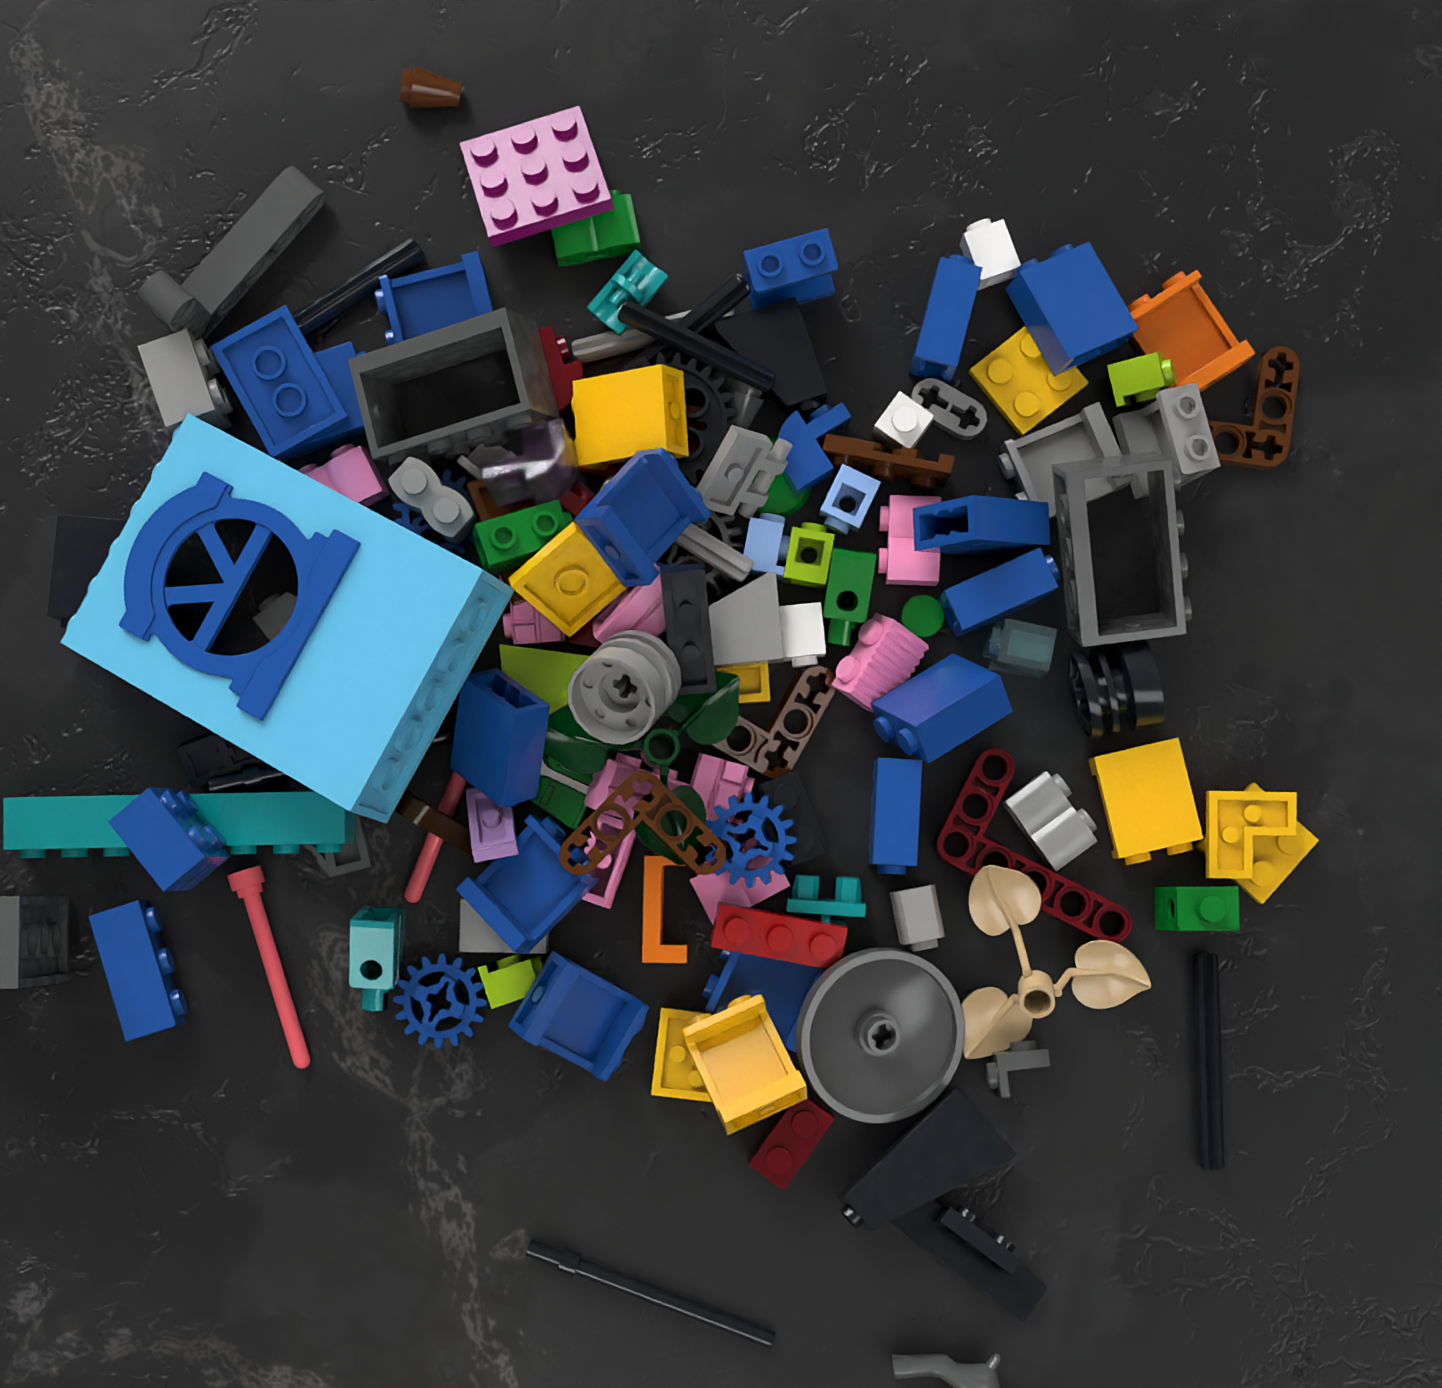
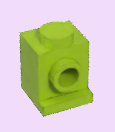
[1107,352,1177,407]
[782,522,835,590]
[478,953,544,1009]

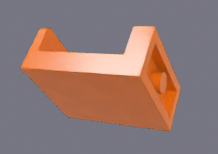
[1127,270,1255,392]
[642,852,688,963]

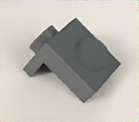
[986,1039,1050,1098]

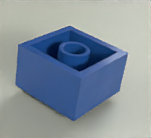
[108,787,230,892]

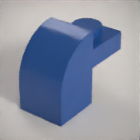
[778,402,852,497]

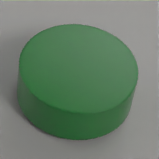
[901,595,944,639]

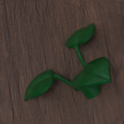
[544,672,740,865]

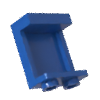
[743,228,838,311]
[375,251,494,346]
[574,448,711,587]
[456,814,600,954]
[701,949,826,1053]
[508,950,649,1082]

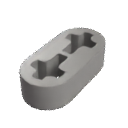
[910,378,987,440]

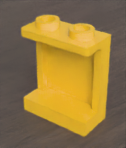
[571,364,689,471]
[1088,737,1204,865]
[682,994,808,1135]

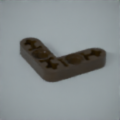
[394,790,491,864]

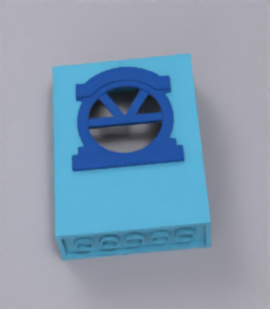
[60,413,515,824]

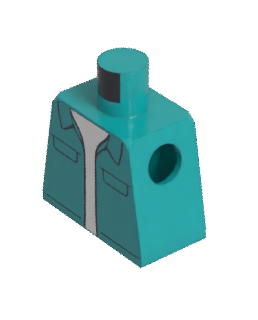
[349,905,406,1011]

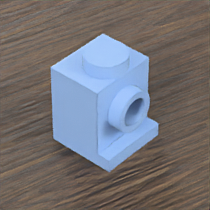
[819,464,881,535]
[743,513,790,581]

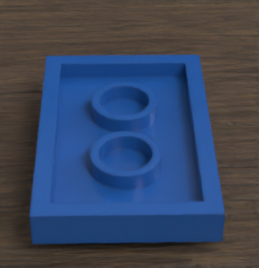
[210,305,350,460]

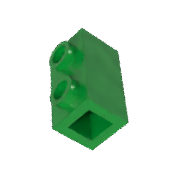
[472,499,573,575]

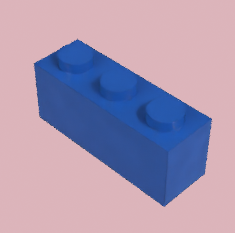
[88,900,188,1041]

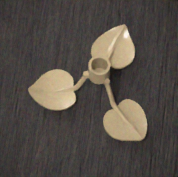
[961,865,1151,1059]

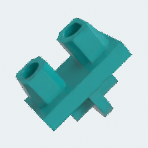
[587,249,669,337]
[786,873,866,926]

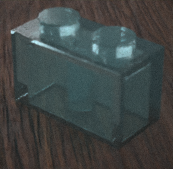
[983,618,1057,679]

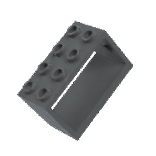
[348,307,560,468]
[1051,451,1192,647]
[0,896,69,989]

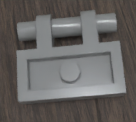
[696,425,793,519]

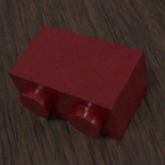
[748,1095,835,1191]

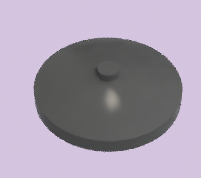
[796,947,965,1123]

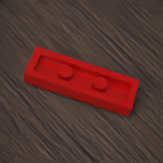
[710,901,848,969]

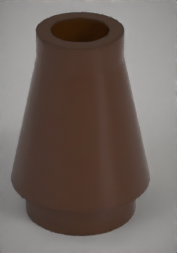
[399,66,462,108]

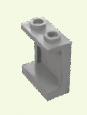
[1112,383,1221,499]
[998,402,1133,519]

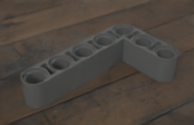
[137,166,327,340]

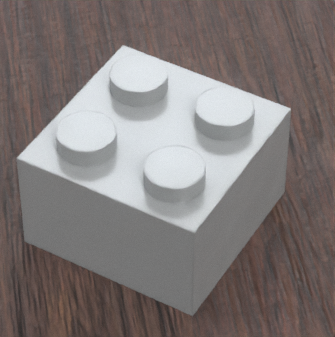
[137,329,234,433]

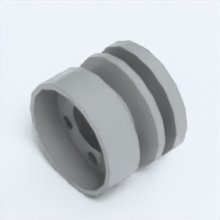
[567,629,681,745]

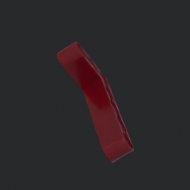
[933,748,1132,943]

